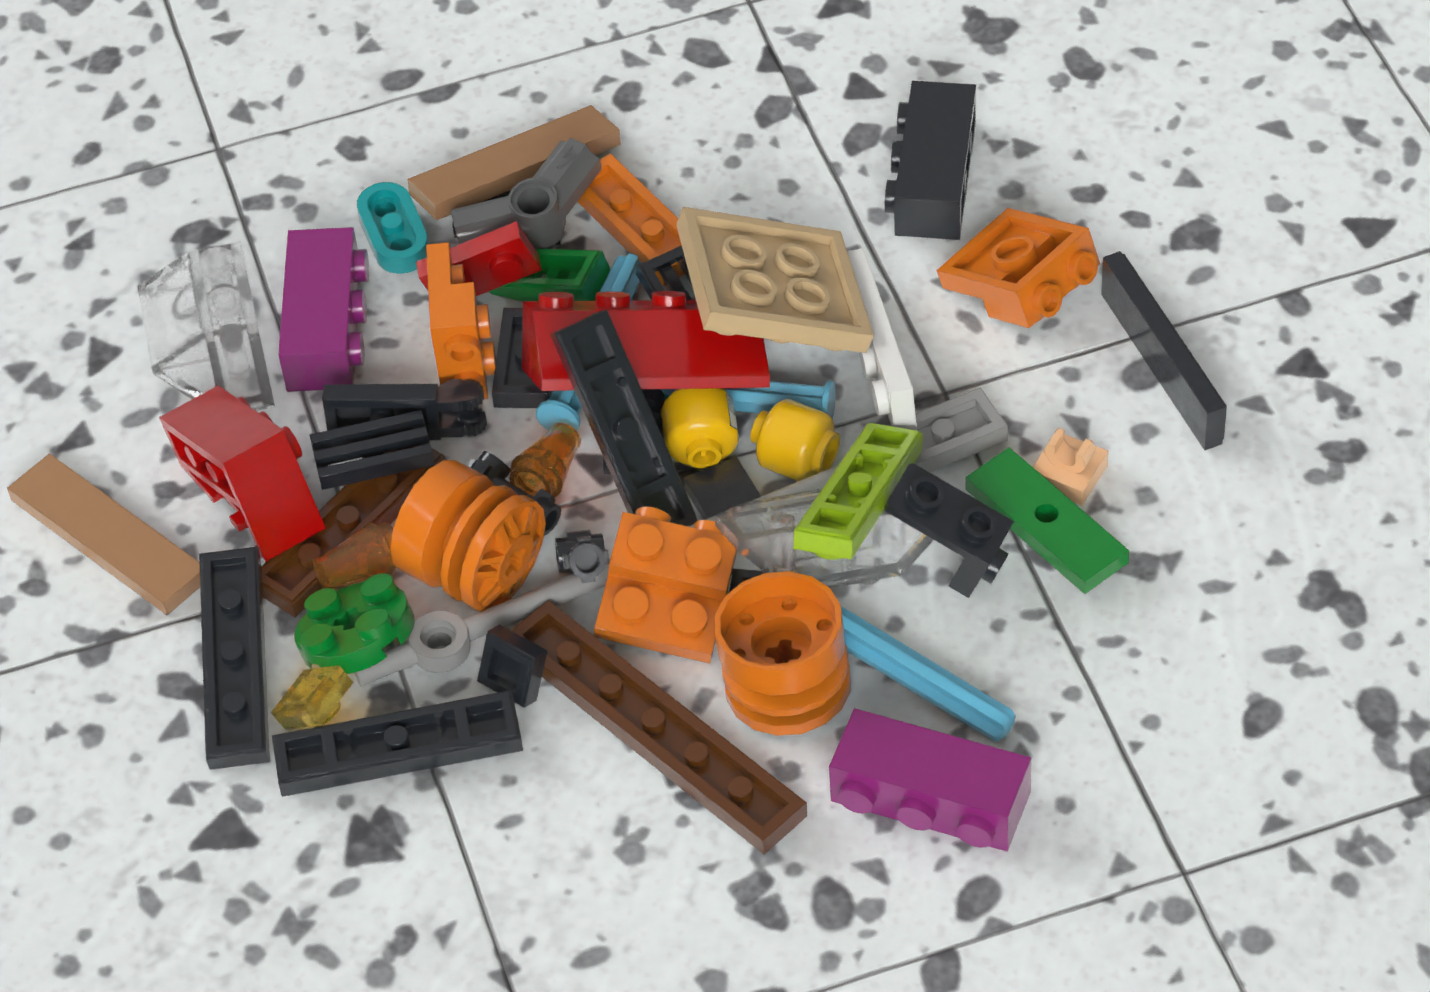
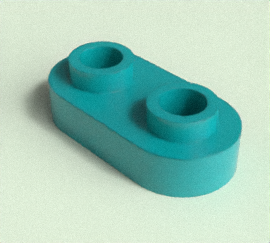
[357,182,429,274]

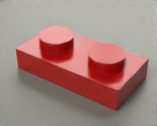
[416,221,542,296]

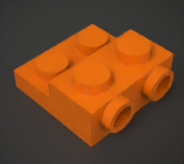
[936,208,1100,328]
[426,242,496,399]
[594,507,739,664]

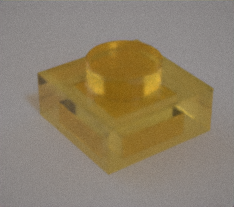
[271,665,354,730]

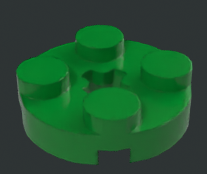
[294,573,415,676]

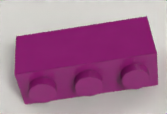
[278,227,369,392]
[829,708,1032,852]

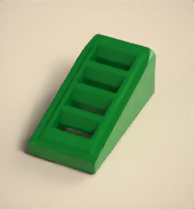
[489,249,611,302]

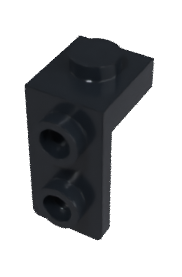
[884,463,1014,598]

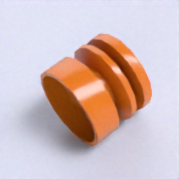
[390,460,546,612]
[715,571,851,736]

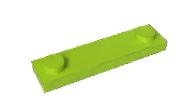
[793,423,923,560]

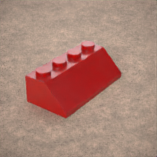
[522,291,770,391]

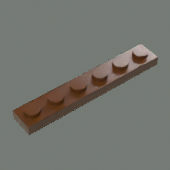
[512,600,807,855]

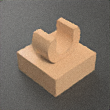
[1033,428,1109,506]

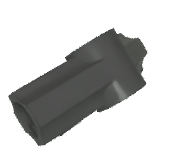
[451,138,602,249]

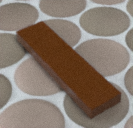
[262,445,446,618]

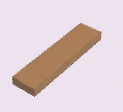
[407,105,621,220]
[7,453,200,615]

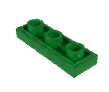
[965,447,1129,594]

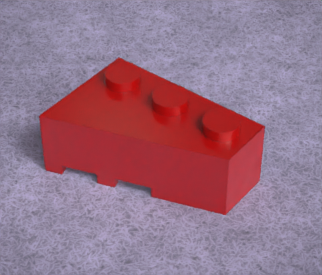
[159,386,326,562]

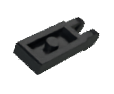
[322,379,487,441]

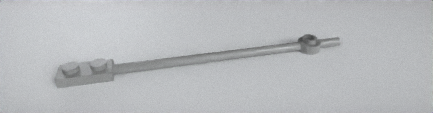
[354,387,1008,686]

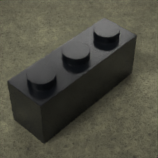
[885,81,976,240]

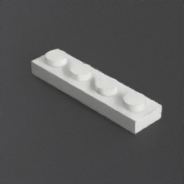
[847,248,917,431]

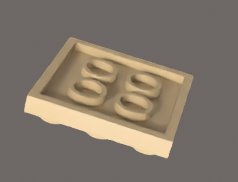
[676,207,874,353]

